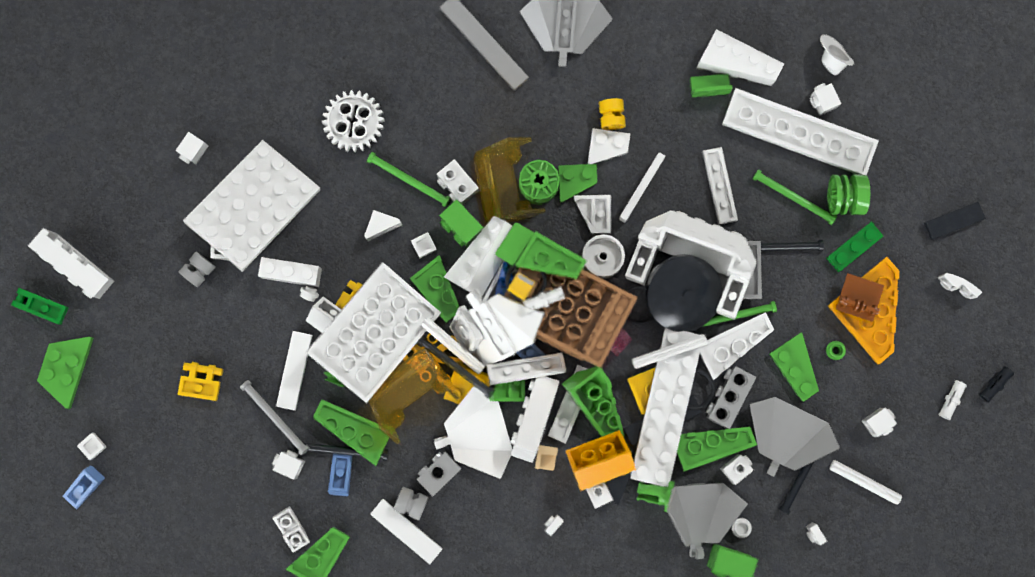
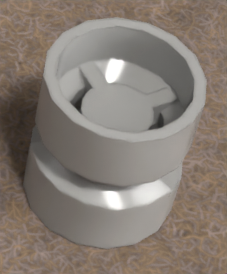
[178,251,215,287]
[394,486,429,520]

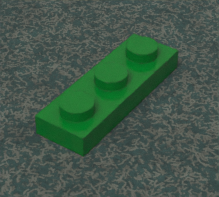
[826,221,883,272]

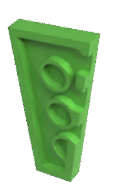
[313,400,392,466]
[677,427,757,472]

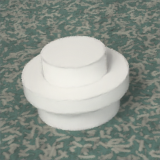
[300,285,319,302]
[732,518,752,538]

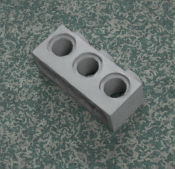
[706,366,756,429]

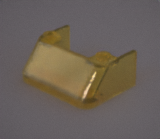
[474,137,546,224]
[368,349,460,445]

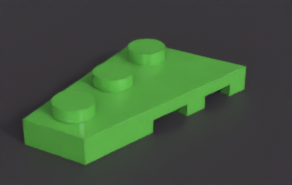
[515,232,587,279]
[769,332,819,402]

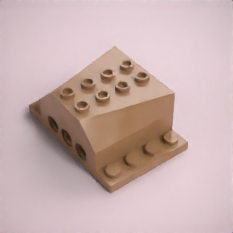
[504,267,637,368]

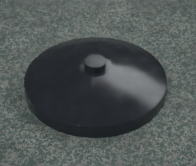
[646,254,722,332]

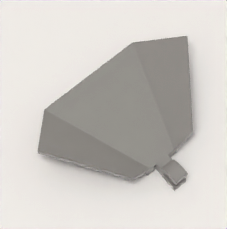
[520,0,612,67]
[749,397,840,477]
[667,483,748,559]

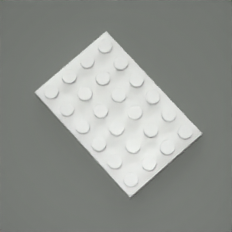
[183,140,320,272]
[306,263,441,403]

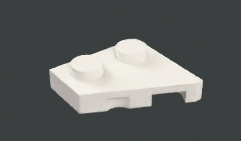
[574,195,611,234]

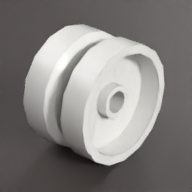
[581,234,625,279]

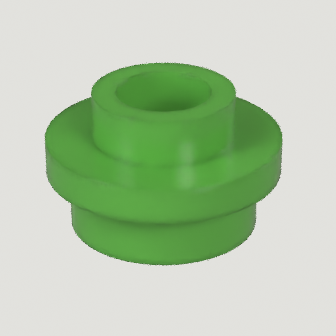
[826,341,846,360]

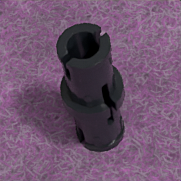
[979,366,1014,403]

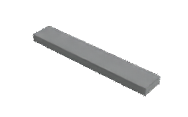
[440,0,529,91]

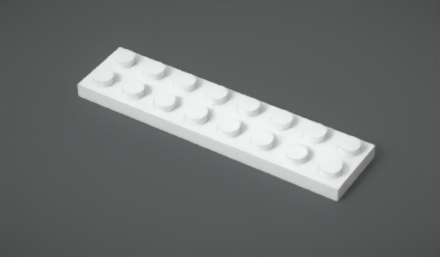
[722,88,878,175]
[630,328,701,487]

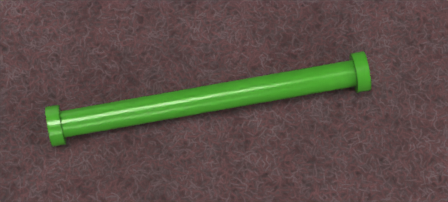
[367,152,451,207]
[752,169,837,225]
[689,301,777,332]

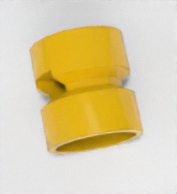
[599,98,626,130]

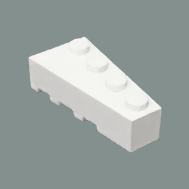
[696,29,784,86]

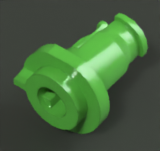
[637,481,675,512]

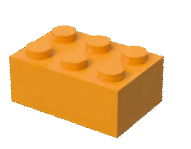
[565,430,636,491]

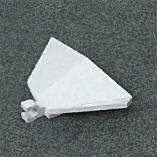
[466,289,544,366]
[434,386,512,479]

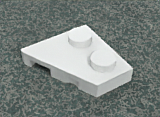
[588,128,630,164]

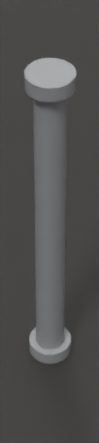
[240,380,310,456]

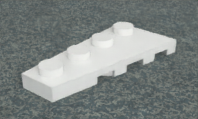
[700,313,774,380]

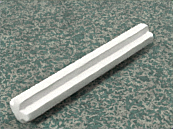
[421,318,485,374]
[632,334,707,368]
[829,460,902,504]

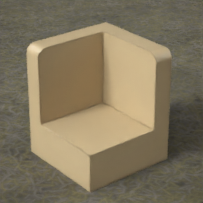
[535,445,558,471]

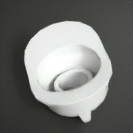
[820,35,854,75]

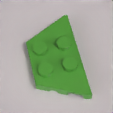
[37,337,94,409]

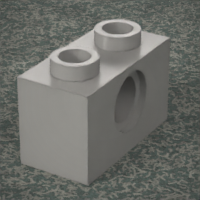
[417,452,462,496]

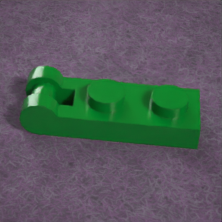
[11,287,69,325]

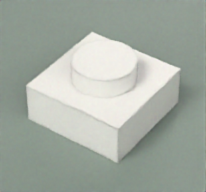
[411,232,437,258]
[77,433,106,460]
[544,515,563,536]
[806,523,827,545]

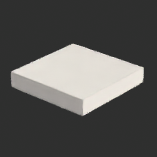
[450,305,483,355]

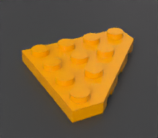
[828,257,900,365]

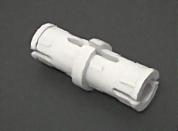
[523,287,565,313]
[938,380,967,420]

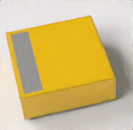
[508,272,535,300]

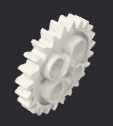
[322,90,384,152]

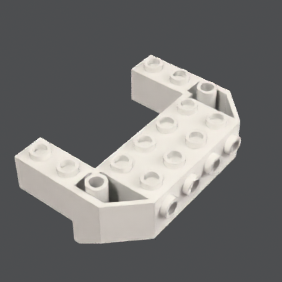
[625,210,757,320]

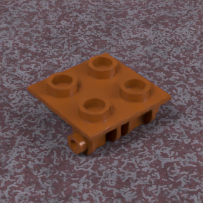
[836,273,884,322]

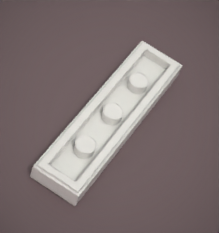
[702,147,738,225]
[619,153,665,223]
[276,331,313,410]
[486,353,567,385]
[548,365,587,444]
[370,499,443,564]

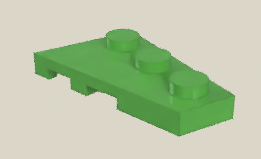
[410,255,459,323]
[286,527,350,577]

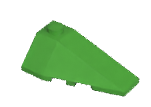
[562,367,624,437]

